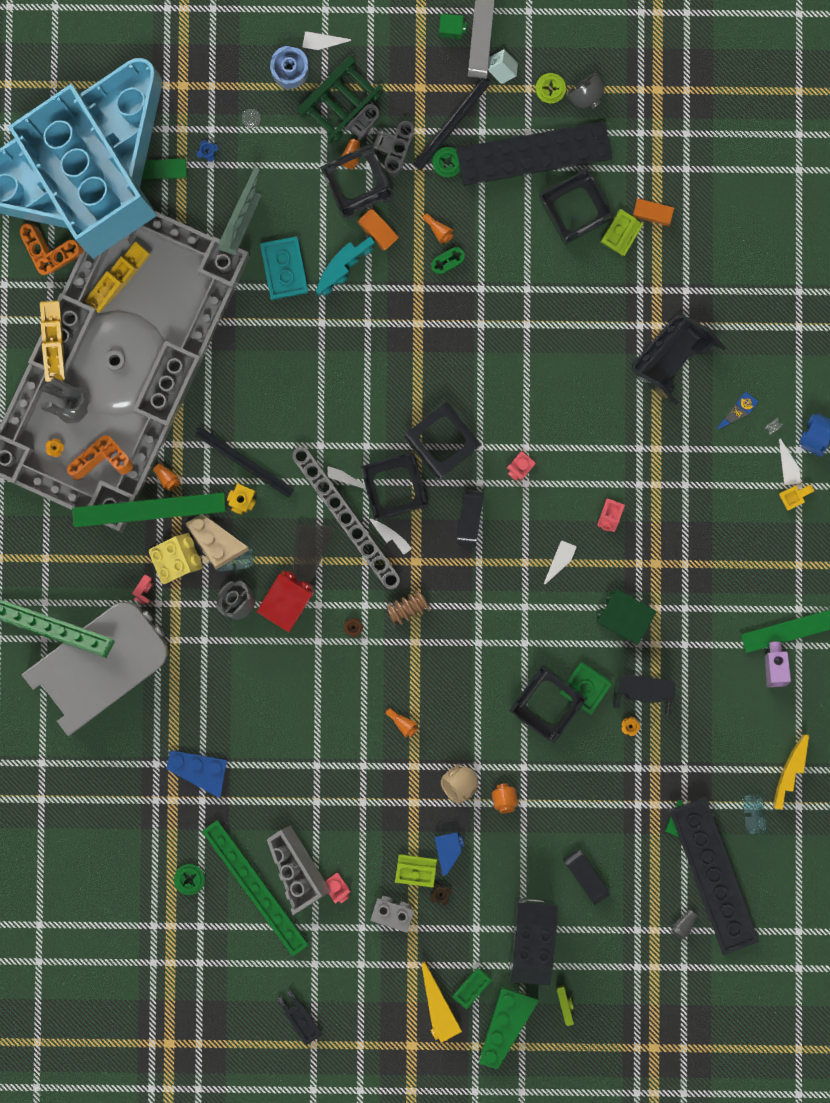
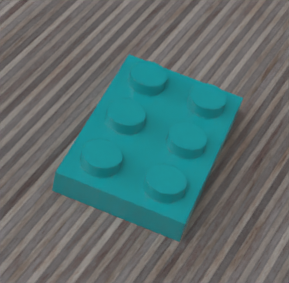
[260,237,308,300]

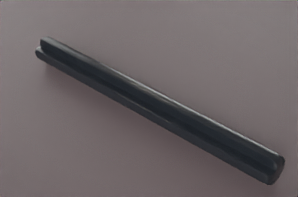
[414,78,490,171]
[195,428,294,497]

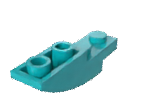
[316,237,375,297]

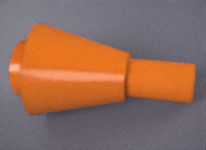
[423,213,454,244]
[385,708,418,738]

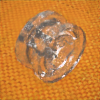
[764,418,783,435]

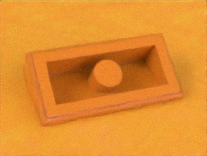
[633,198,674,226]

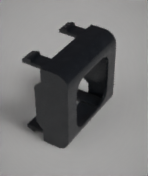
[320,144,393,219]
[539,168,614,245]
[404,402,482,480]
[360,452,428,521]
[509,665,588,744]
[613,675,676,715]

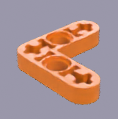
[20,223,84,275]
[67,435,133,480]

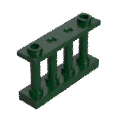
[297,55,383,144]

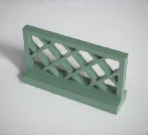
[218,167,262,256]

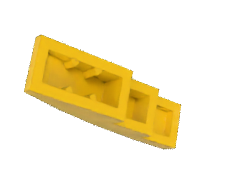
[85,242,151,313]
[40,300,65,382]
[772,735,809,810]

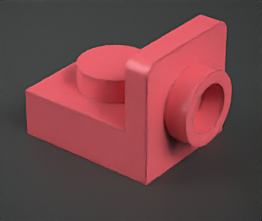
[507,451,536,481]
[597,498,625,532]
[132,575,153,605]
[325,872,351,903]

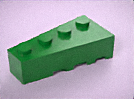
[478,986,539,1069]

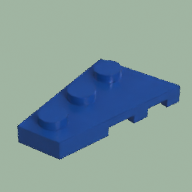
[167,750,227,798]

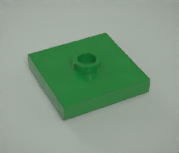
[560,661,613,715]

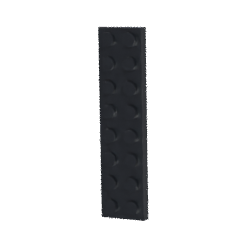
[456,121,612,186]
[669,797,759,955]

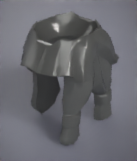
[40,377,90,423]

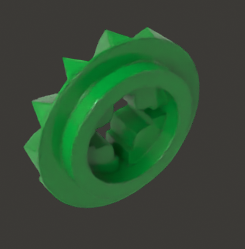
[432,147,460,178]
[174,864,205,895]

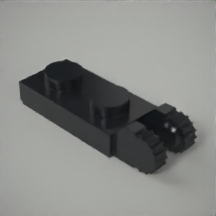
[277,990,322,1045]

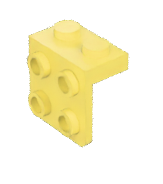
[149,533,203,584]

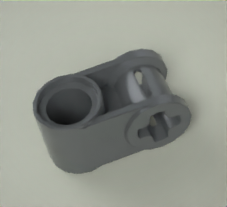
[346,104,380,141]

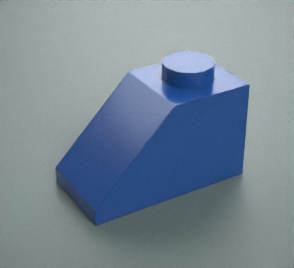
[435,832,464,876]

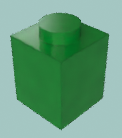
[439,14,467,39]

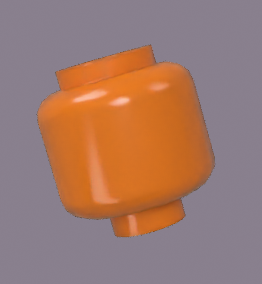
[492,784,519,813]

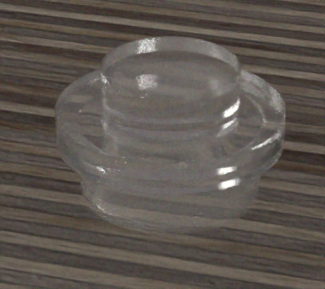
[242,109,261,128]

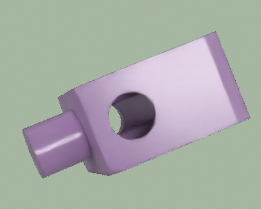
[765,642,791,687]

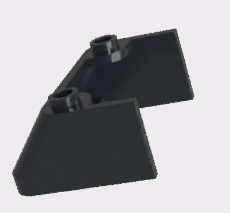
[632,314,726,405]

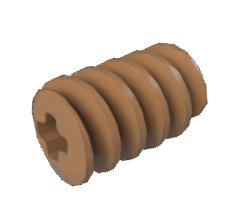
[387,591,430,627]

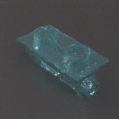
[215,550,254,572]
[743,794,766,834]

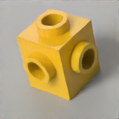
[227,483,256,515]

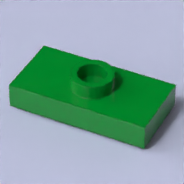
[452,967,492,1009]

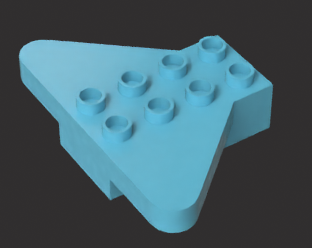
[0,58,162,259]

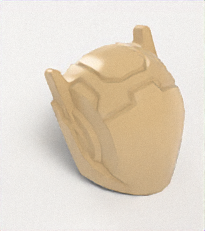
[441,764,478,804]

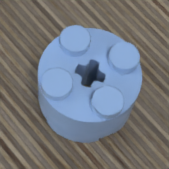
[270,46,309,89]

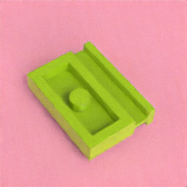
[600,209,644,256]
[395,854,437,887]

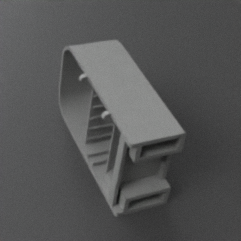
[21,602,169,736]

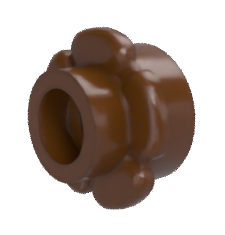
[344,618,363,637]

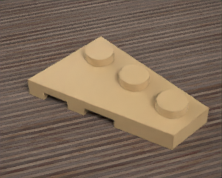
[186,514,249,569]

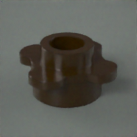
[430,884,452,906]

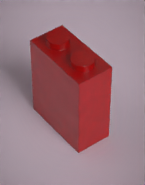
[257,570,315,632]

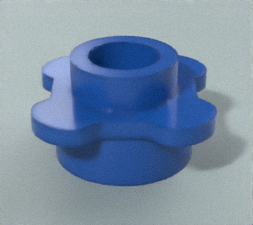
[197,140,218,162]

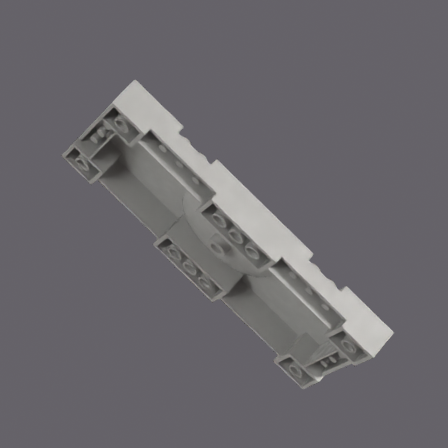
[0,211,250,533]

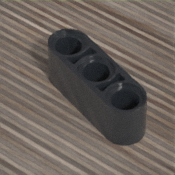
[457,489,484,547]
[563,848,611,905]

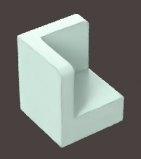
[488,49,518,84]

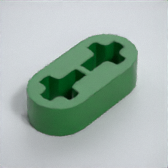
[431,247,465,275]

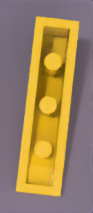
[421,961,462,1043]

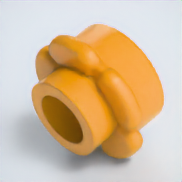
[45,438,64,457]
[622,717,640,736]

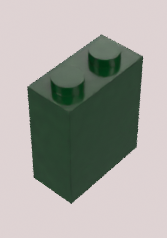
[596,589,657,645]

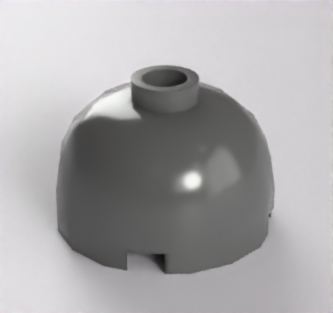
[566,73,605,109]
[216,581,255,620]

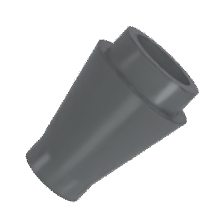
[671,910,698,939]

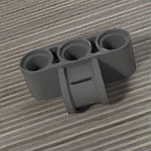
[372,121,414,177]

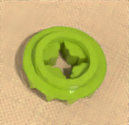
[535,73,566,104]

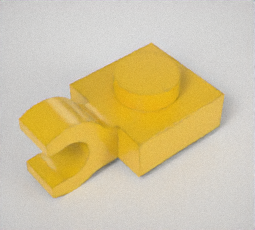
[779,485,814,511]

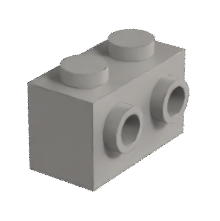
[370,895,414,933]

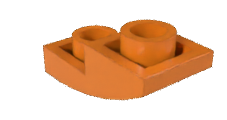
[357,209,399,250]

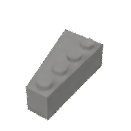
[267,826,331,915]

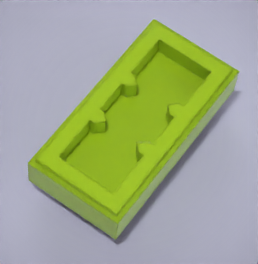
[556,985,574,1026]

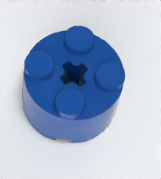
[799,413,830,457]

